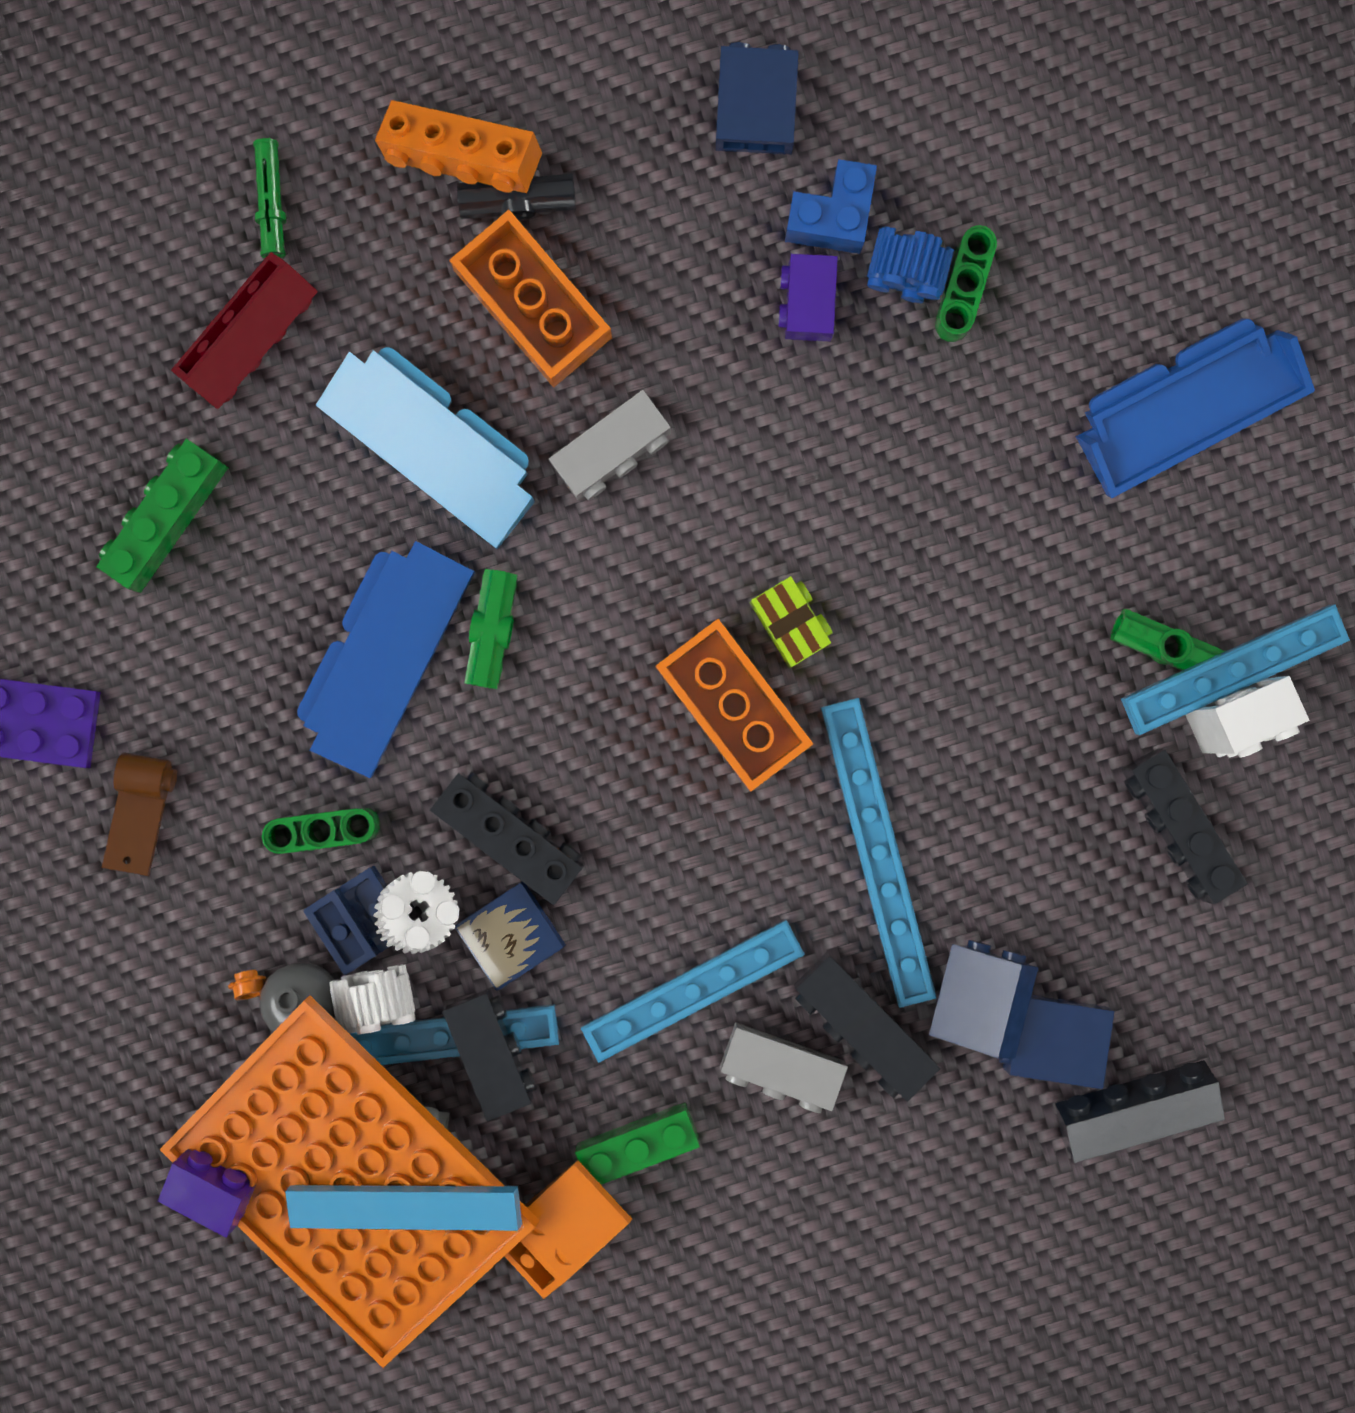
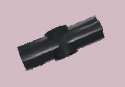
[457,174,576,220]

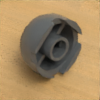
[259,963,336,1032]

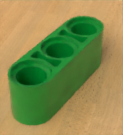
[935,225,997,342]
[262,807,381,854]

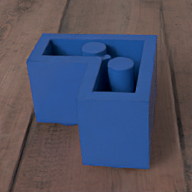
[785,159,877,254]

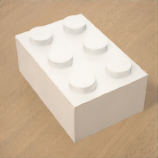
[1185,676,1310,758]

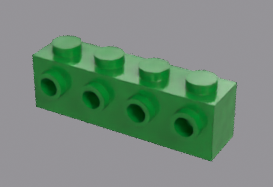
[96,439,229,593]

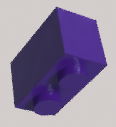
[778,254,838,342]
[158,1149,256,1238]

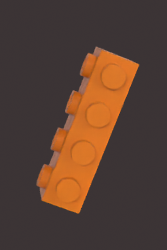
[375,100,542,194]

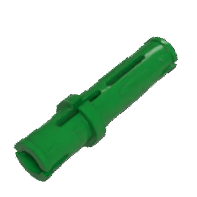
[253,138,286,258]

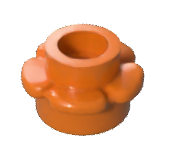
[228,970,267,1000]

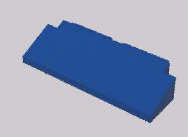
[1075,318,1315,498]
[297,541,475,778]

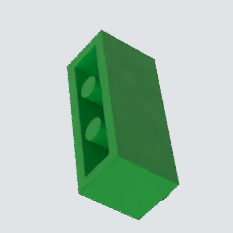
[575,1102,700,1185]

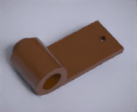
[101,752,177,876]

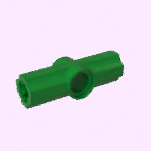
[464,569,518,690]
[1110,609,1225,671]

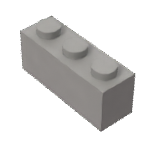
[549,390,671,501]
[720,1022,848,1113]

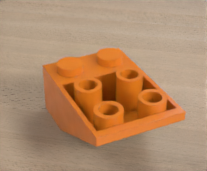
[504,1160,632,1299]

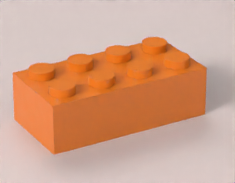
[449,210,612,387]
[655,619,813,792]

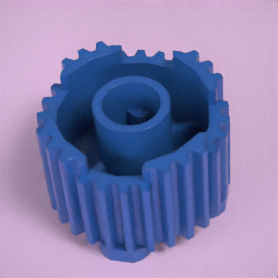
[867,227,954,304]

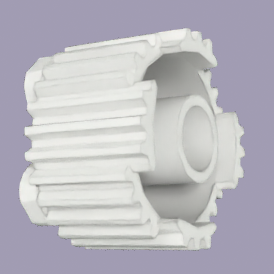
[374,871,459,954]
[329,965,416,1035]

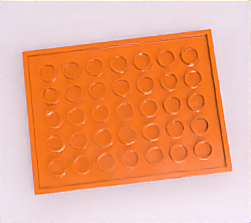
[160,995,539,1368]

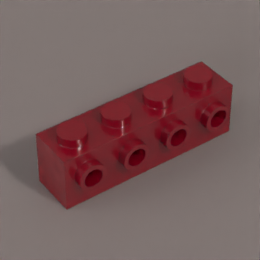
[171,252,318,409]

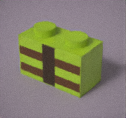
[750,576,833,669]

